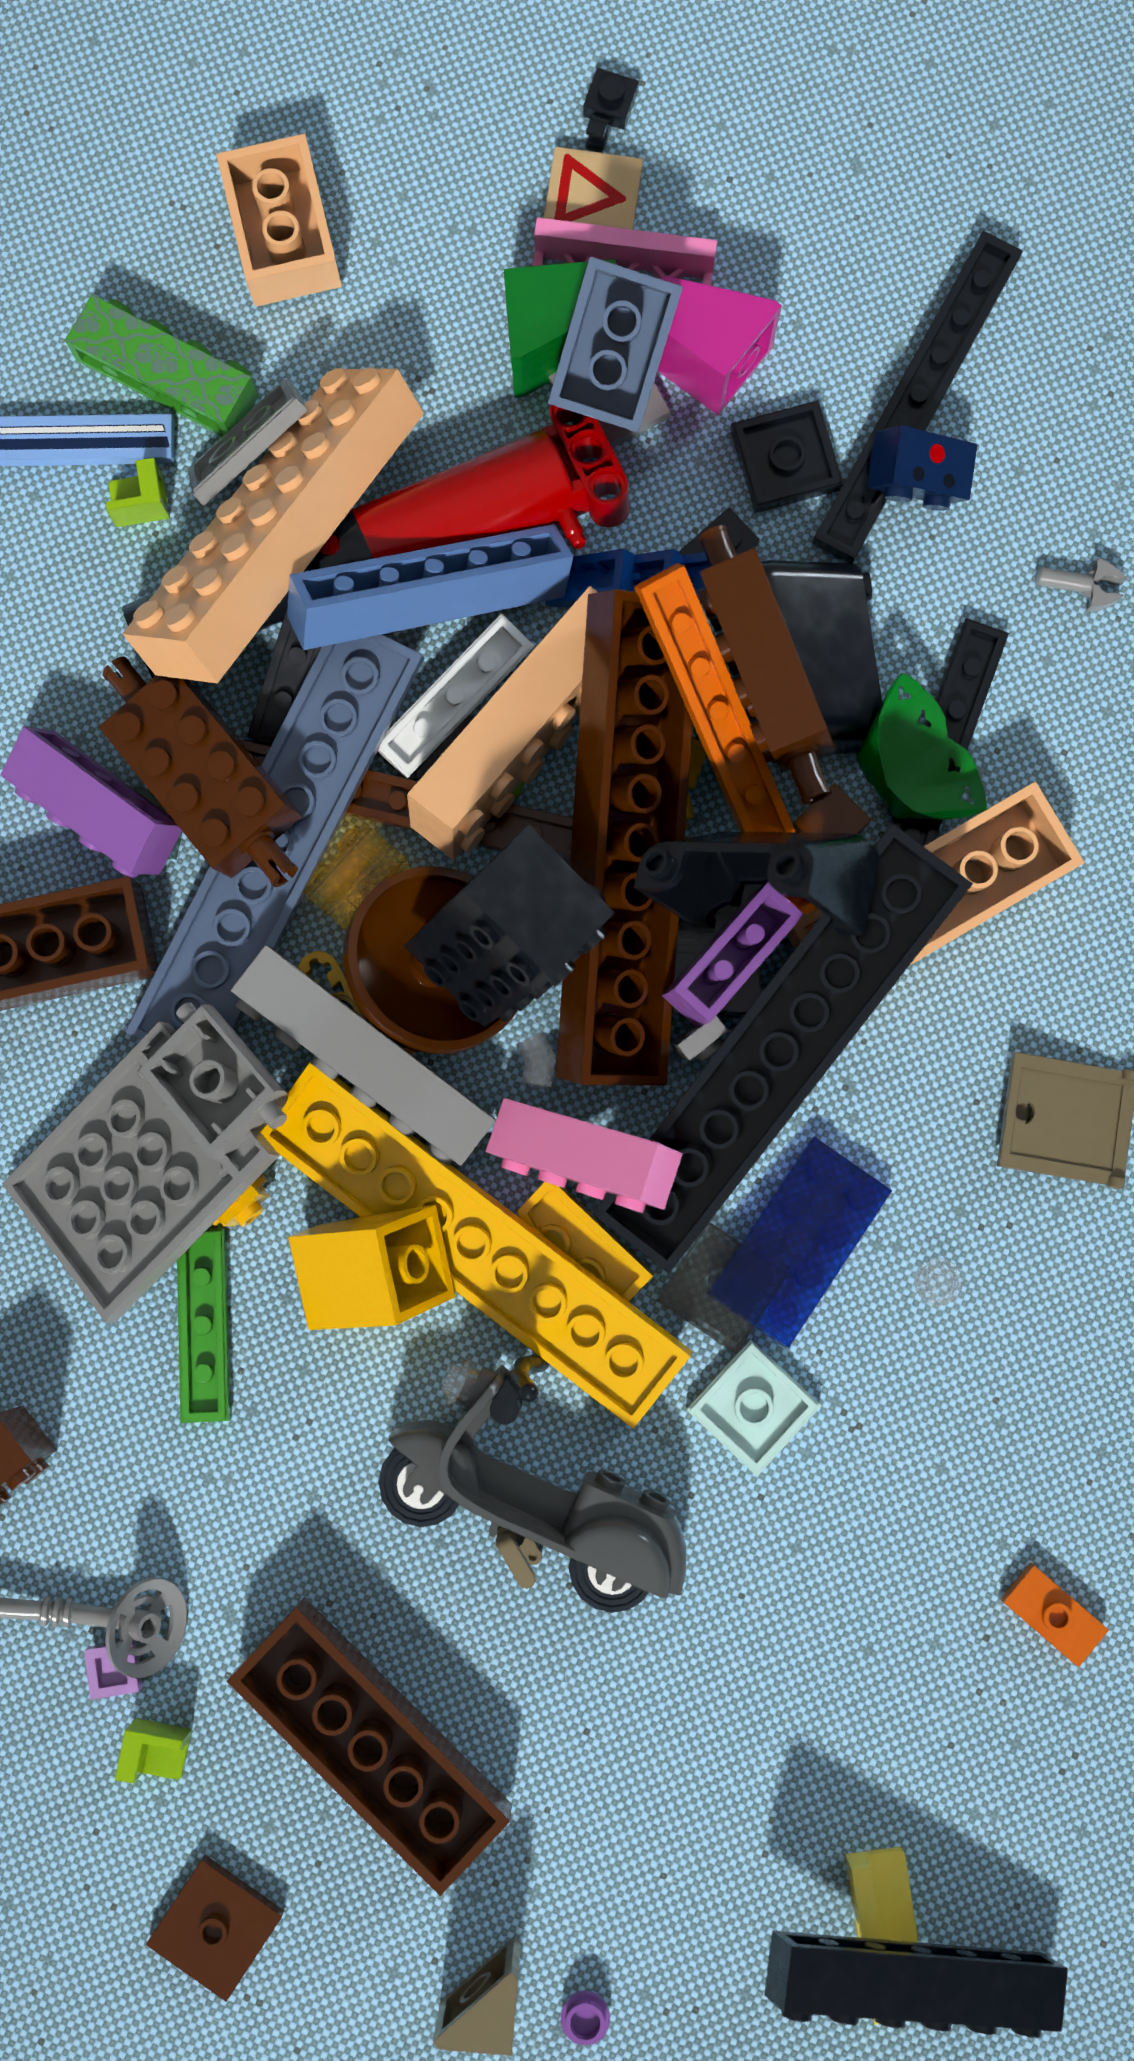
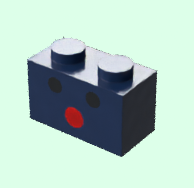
[867,425,978,511]

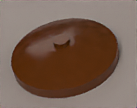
[343,866,518,1054]

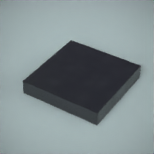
[730,400,844,513]

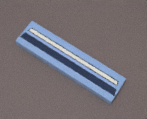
[0,414,175,466]

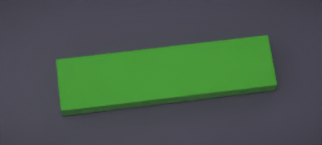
[177,1229,231,1423]

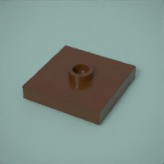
[146,1855,284,2002]

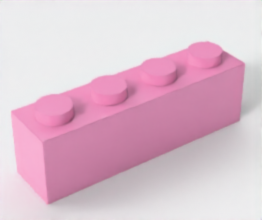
[485,1098,683,1213]

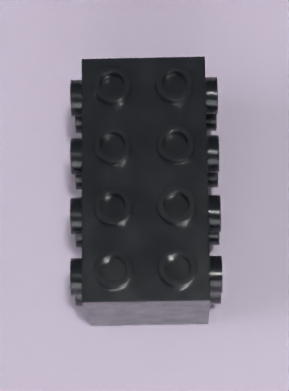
[404,825,615,1027]

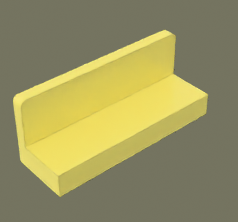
[845,1847,918,2025]

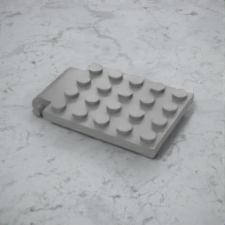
[2,1002,288,1323]

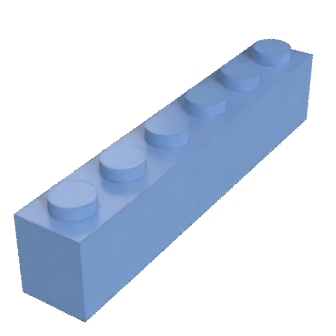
[287,524,573,651]

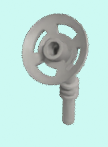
[0,1577,187,1678]

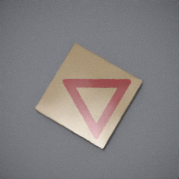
[544,147,643,229]

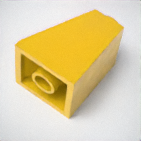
[288,1204,456,1330]

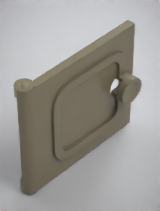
[997,1052,1134,1190]

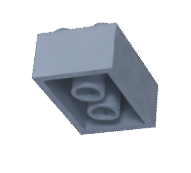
[547,256,683,433]

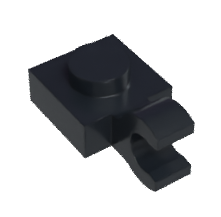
[583,68,639,153]

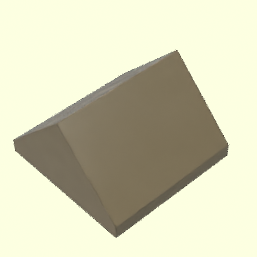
[433,1936,521,2056]

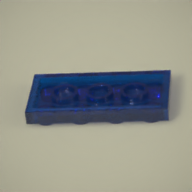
[707,1136,892,1348]

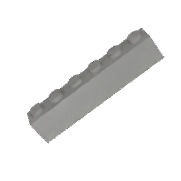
[230,945,496,1166]

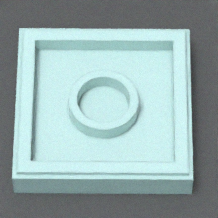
[686,1339,822,1476]

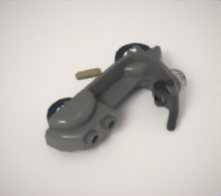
[378,1354,686,1613]

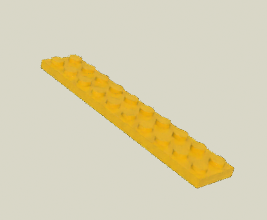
[260,1061,693,1429]

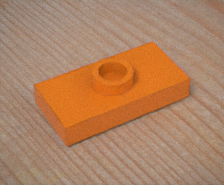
[1000,1563,1109,1668]

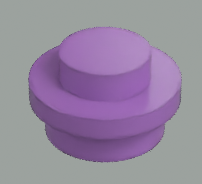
[561,1991,610,2045]

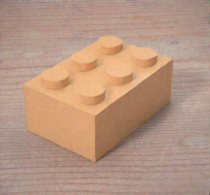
[216,133,342,307]

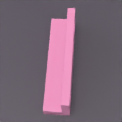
[533,217,717,286]

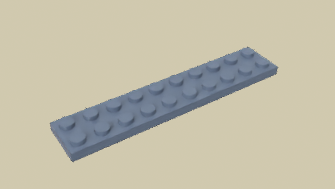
[125,634,424,1040]

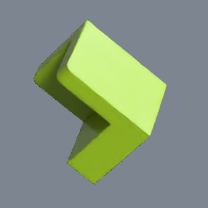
[105,458,170,527]
[115,1718,192,1784]

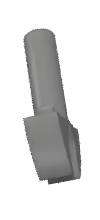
[1035,558,1126,612]

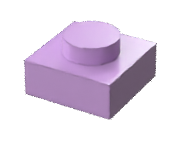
[84,1639,143,1700]

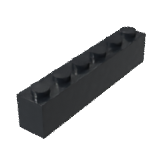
[764,1931,1068,2038]

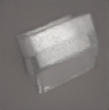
[516,1031,557,1091]

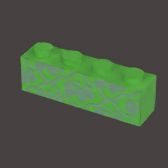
[65,294,258,437]

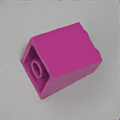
[658,275,782,416]

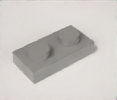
[670,1016,728,1061]

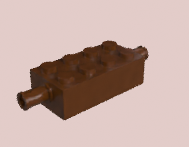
[697,525,836,805]
[99,656,303,887]

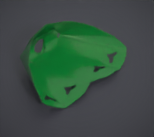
[856,673,987,820]

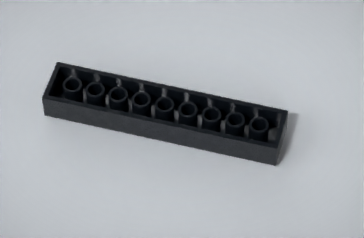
[592,823,973,1274]

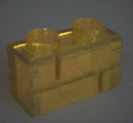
[303,824,411,933]

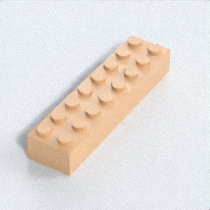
[122,367,424,684]

